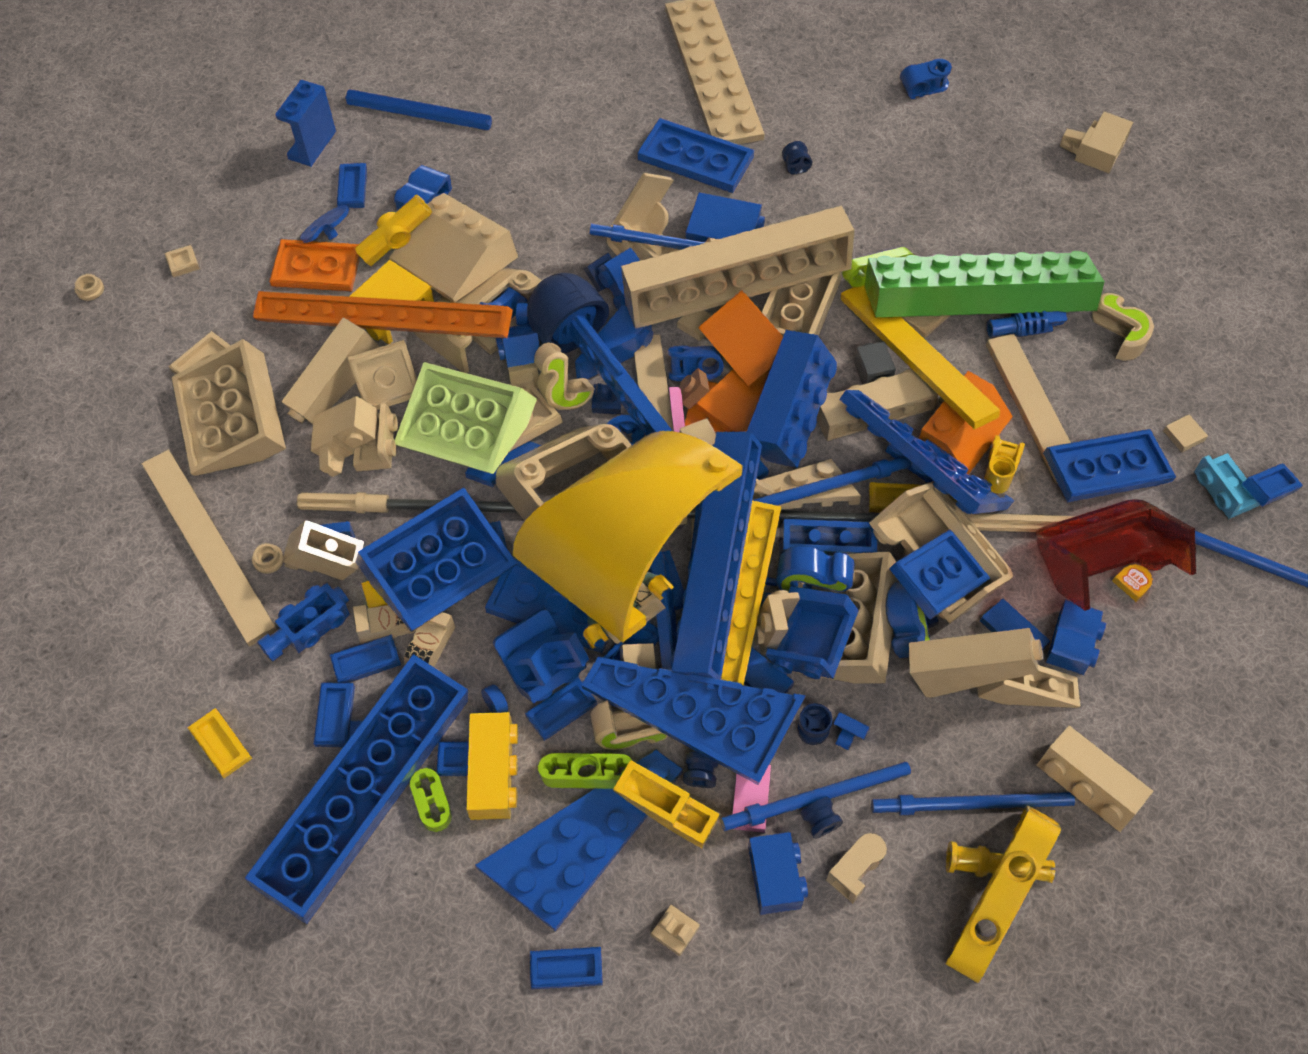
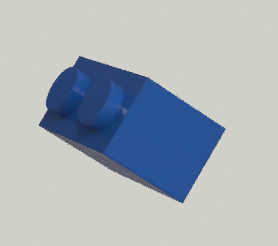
[496,324,540,368]
[748,832,808,915]

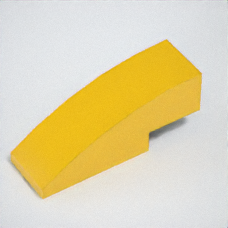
[613,760,719,848]

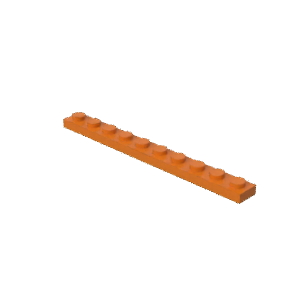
[253,291,513,338]

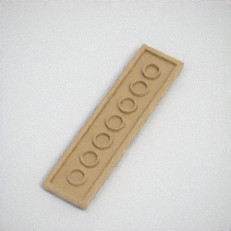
[665,0,764,144]

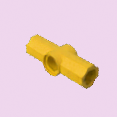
[355,194,432,266]

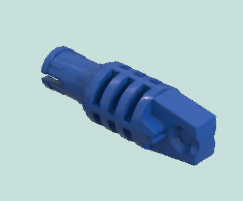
[987,311,1067,338]

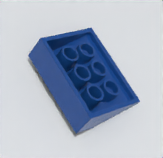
[355,487,517,632]

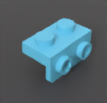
[1194,453,1260,519]

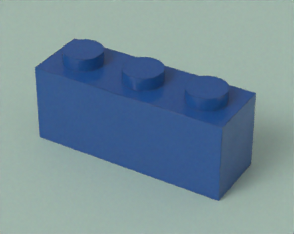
[779,519,877,556]

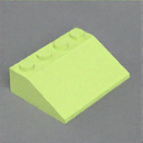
[395,362,537,474]

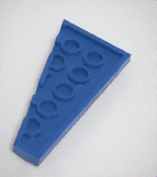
[839,390,1015,514]
[581,657,806,785]
[475,750,683,932]

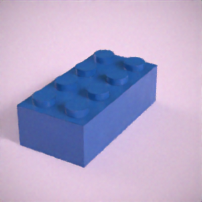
[747,330,837,468]

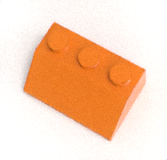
[919,371,1013,475]

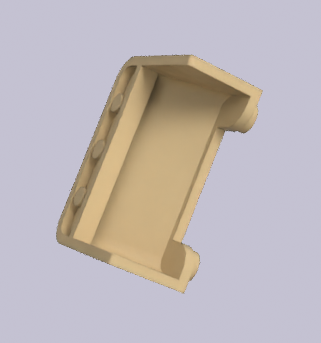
[414,268,542,373]

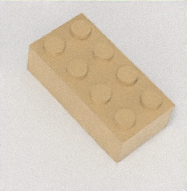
[762,272,842,336]

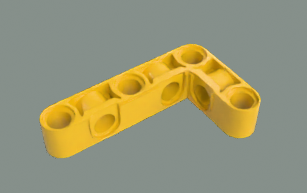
[945,805,1061,983]

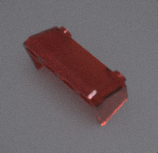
[1036,499,1197,611]

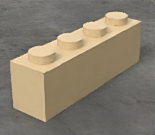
[817,369,938,441]

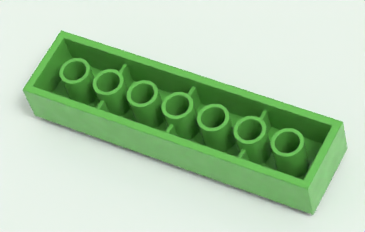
[864,251,1105,317]

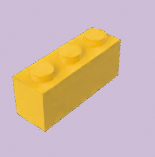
[467,712,518,820]

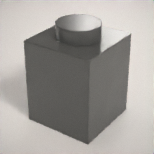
[854,342,896,384]

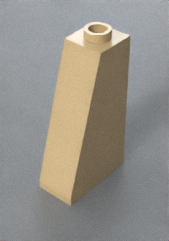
[282,317,379,424]
[909,628,1043,697]

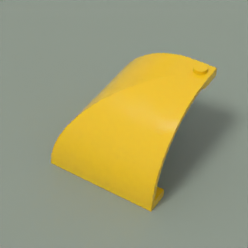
[513,431,743,643]

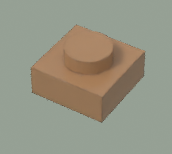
[678,368,710,409]

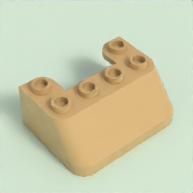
[869,481,1013,624]

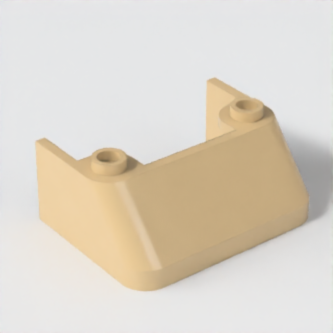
[607,173,716,261]
[496,424,631,521]

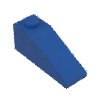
[575,305,653,379]

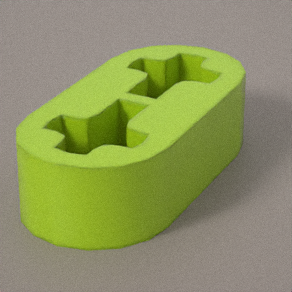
[410,768,452,832]

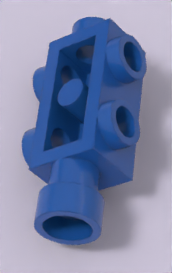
[257,583,350,662]

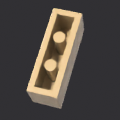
[1036,726,1153,832]

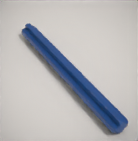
[345,89,492,130]

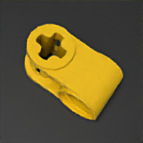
[984,435,1025,494]

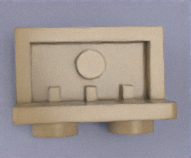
[353,403,398,471]
[754,590,800,655]

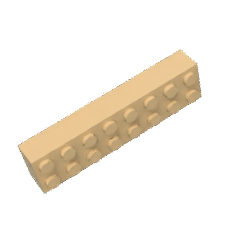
[621,206,854,329]

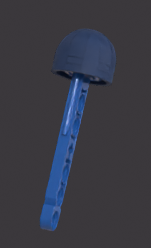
[527,273,672,436]

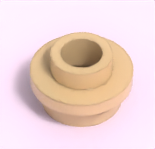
[75,274,104,301]
[252,543,284,574]

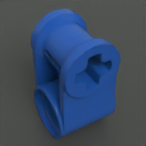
[900,58,952,99]
[668,346,724,381]

